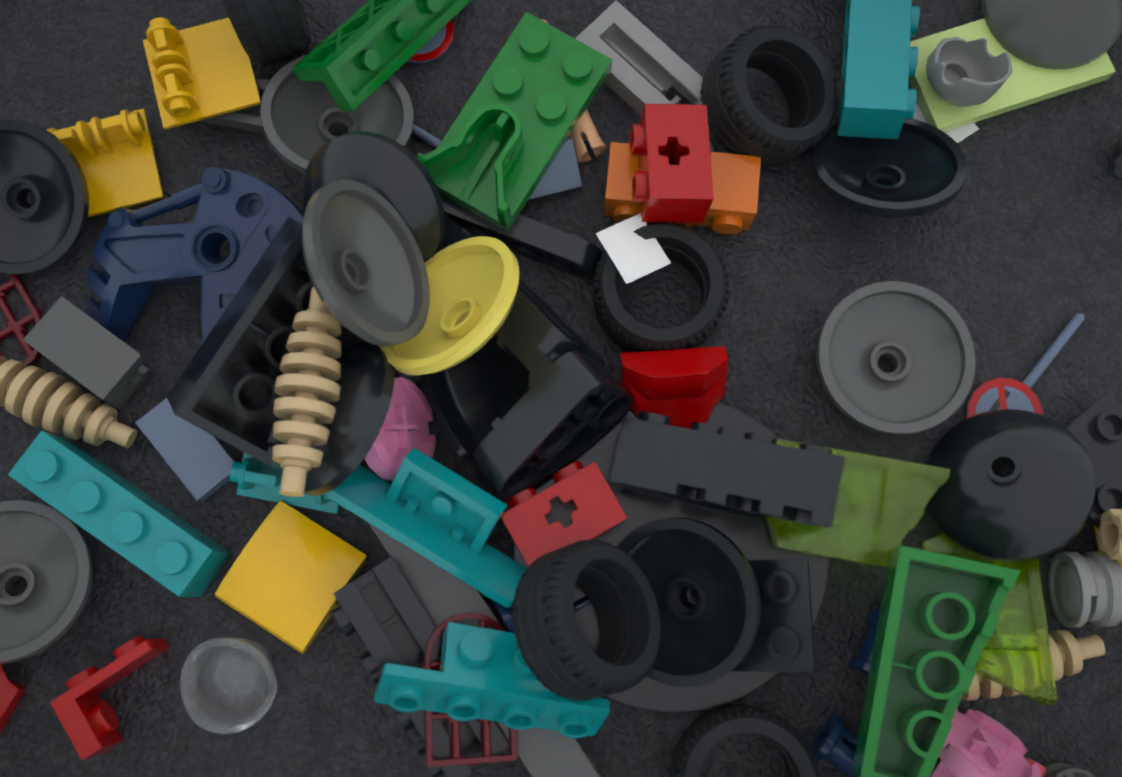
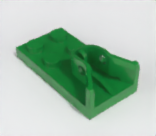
[417,12,612,232]

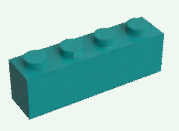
[837,0,920,139]
[8,431,232,597]

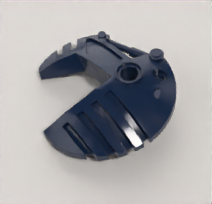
[86,167,304,344]

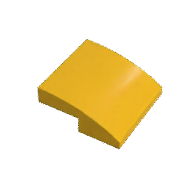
[215,500,367,654]

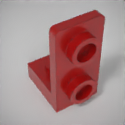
[50,635,170,760]

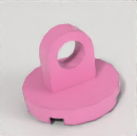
[363,377,436,481]
[930,709,1041,777]

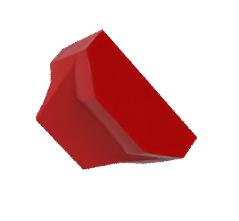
[620,346,728,429]

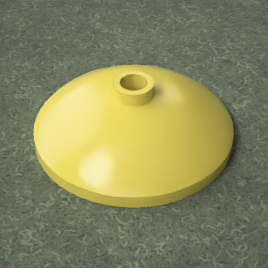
[379,236,519,375]

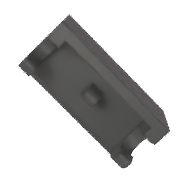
[23,296,150,411]

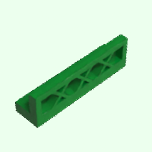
[292,0,472,112]

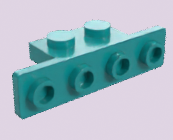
[324,448,527,608]
[374,622,610,738]

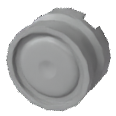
[1048,551,1122,628]

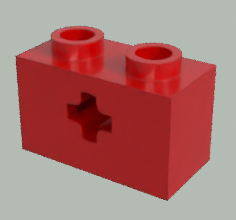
[629,103,714,223]
[501,460,628,566]

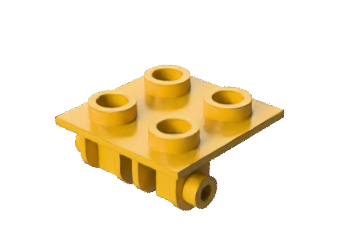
[143,17,261,130]
[47,108,164,218]

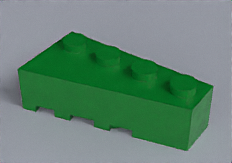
[852,545,1021,777]

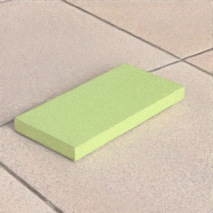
[909,18,1116,132]

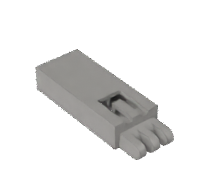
[575,0,720,153]

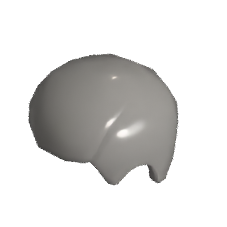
[926,37,1012,107]

